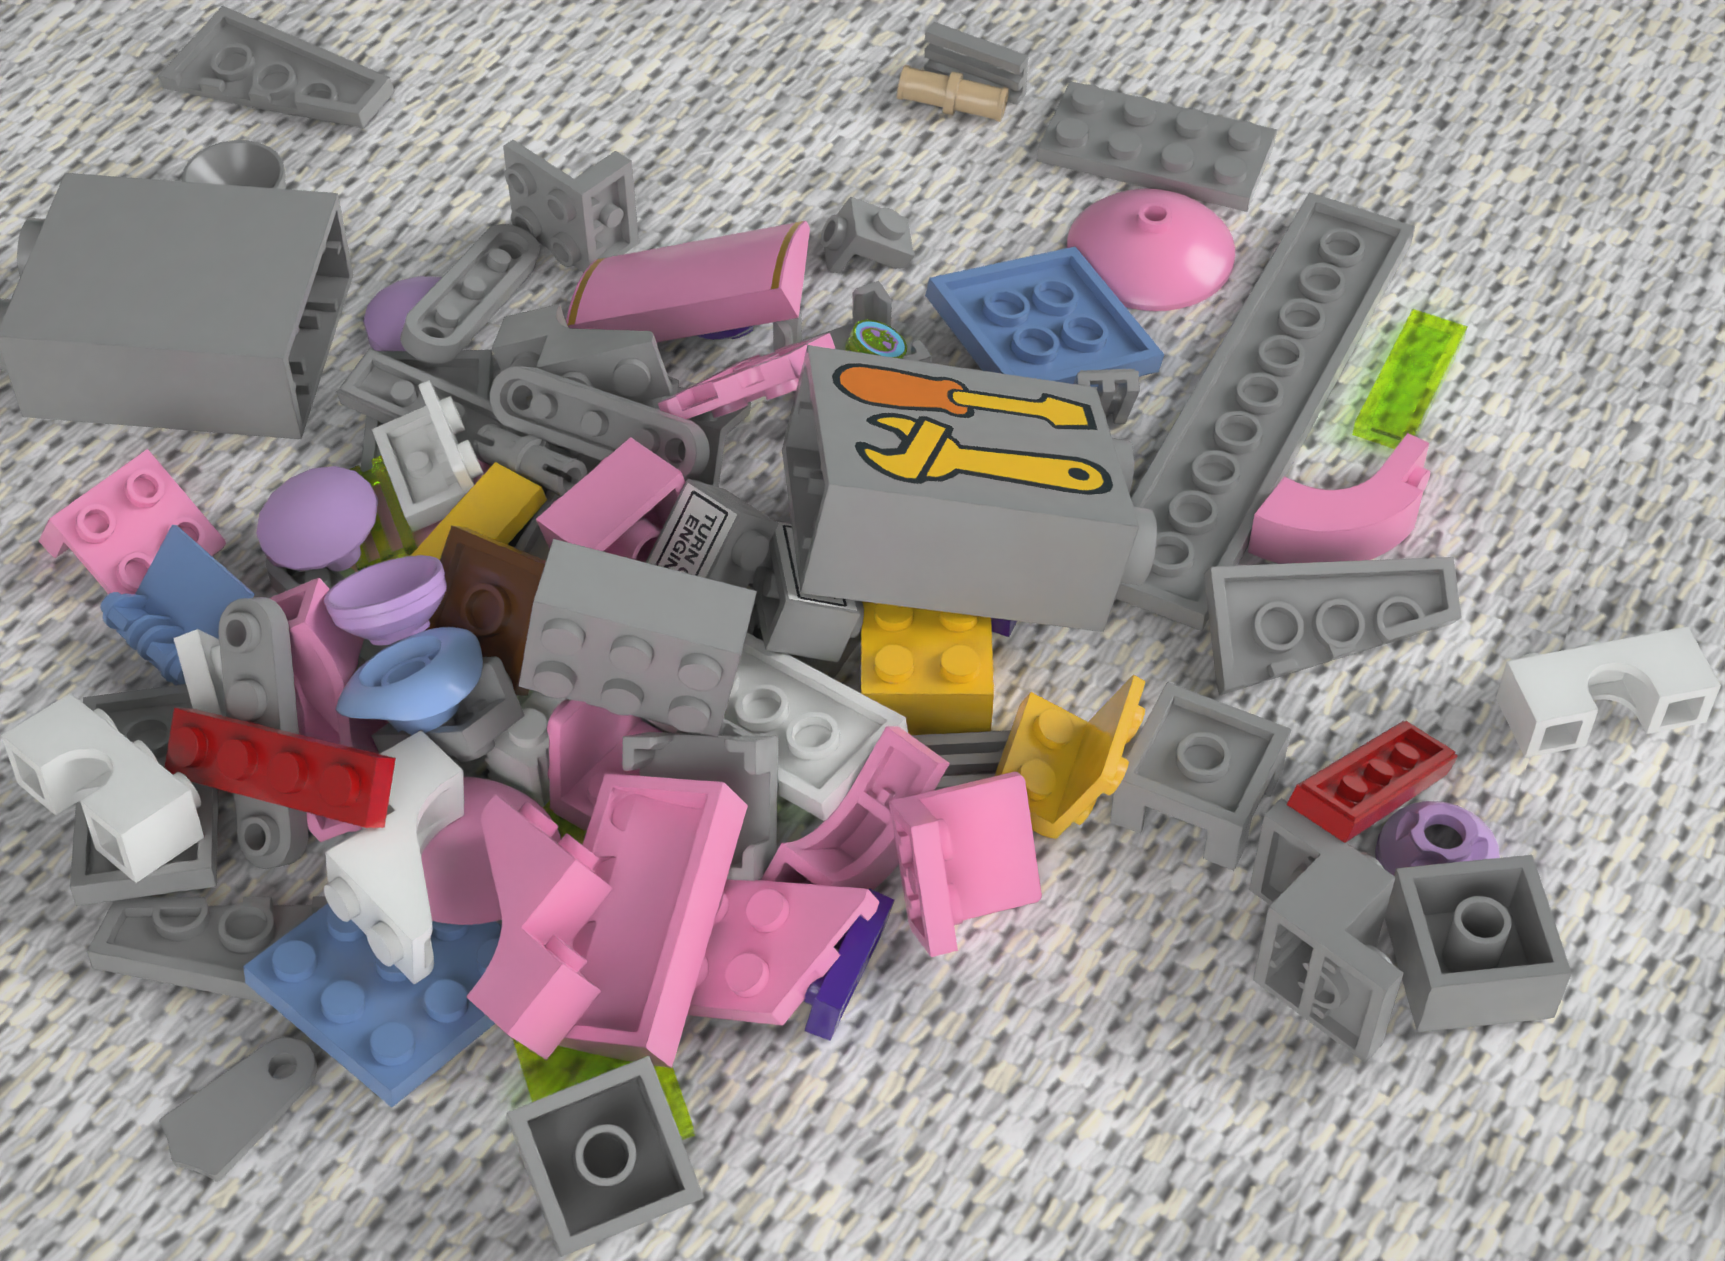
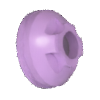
[324,555,447,646]
[1375,801,1500,876]

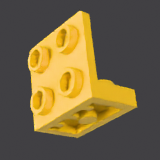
[994,675,1146,839]

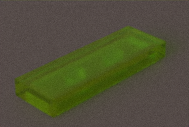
[1352,309,1468,449]

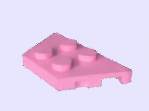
[658,333,835,419]
[687,879,879,1026]

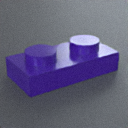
[803,888,895,1041]

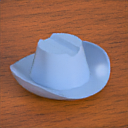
[336,627,483,735]

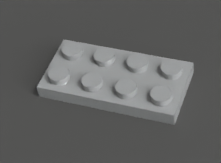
[1037,81,1277,212]
[70,684,218,906]

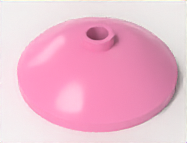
[1067,189,1235,311]

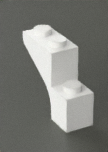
[324,730,464,984]

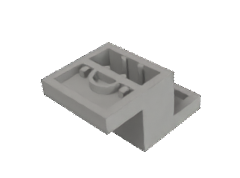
[1249,798,1404,1063]

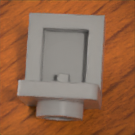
[821,196,914,273]

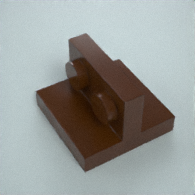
[426,525,546,696]

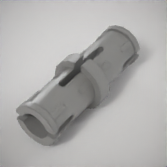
[473,423,587,497]

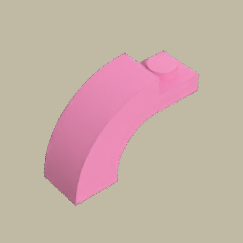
[1248,433,1430,564]
[761,726,950,890]

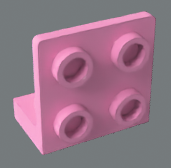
[38,449,226,594]
[547,699,663,832]
[889,772,1042,957]

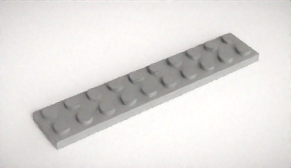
[1115,192,1415,631]

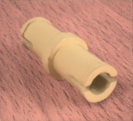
[897,65,1009,122]

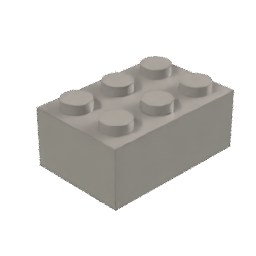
[519,539,757,737]

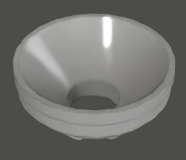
[182,140,286,189]

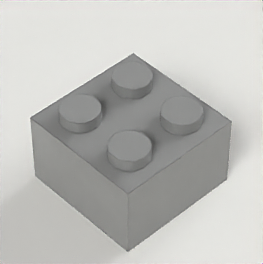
[1384,855,1572,1032]
[506,1056,704,1257]

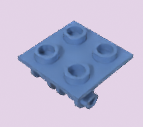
[100,525,255,685]

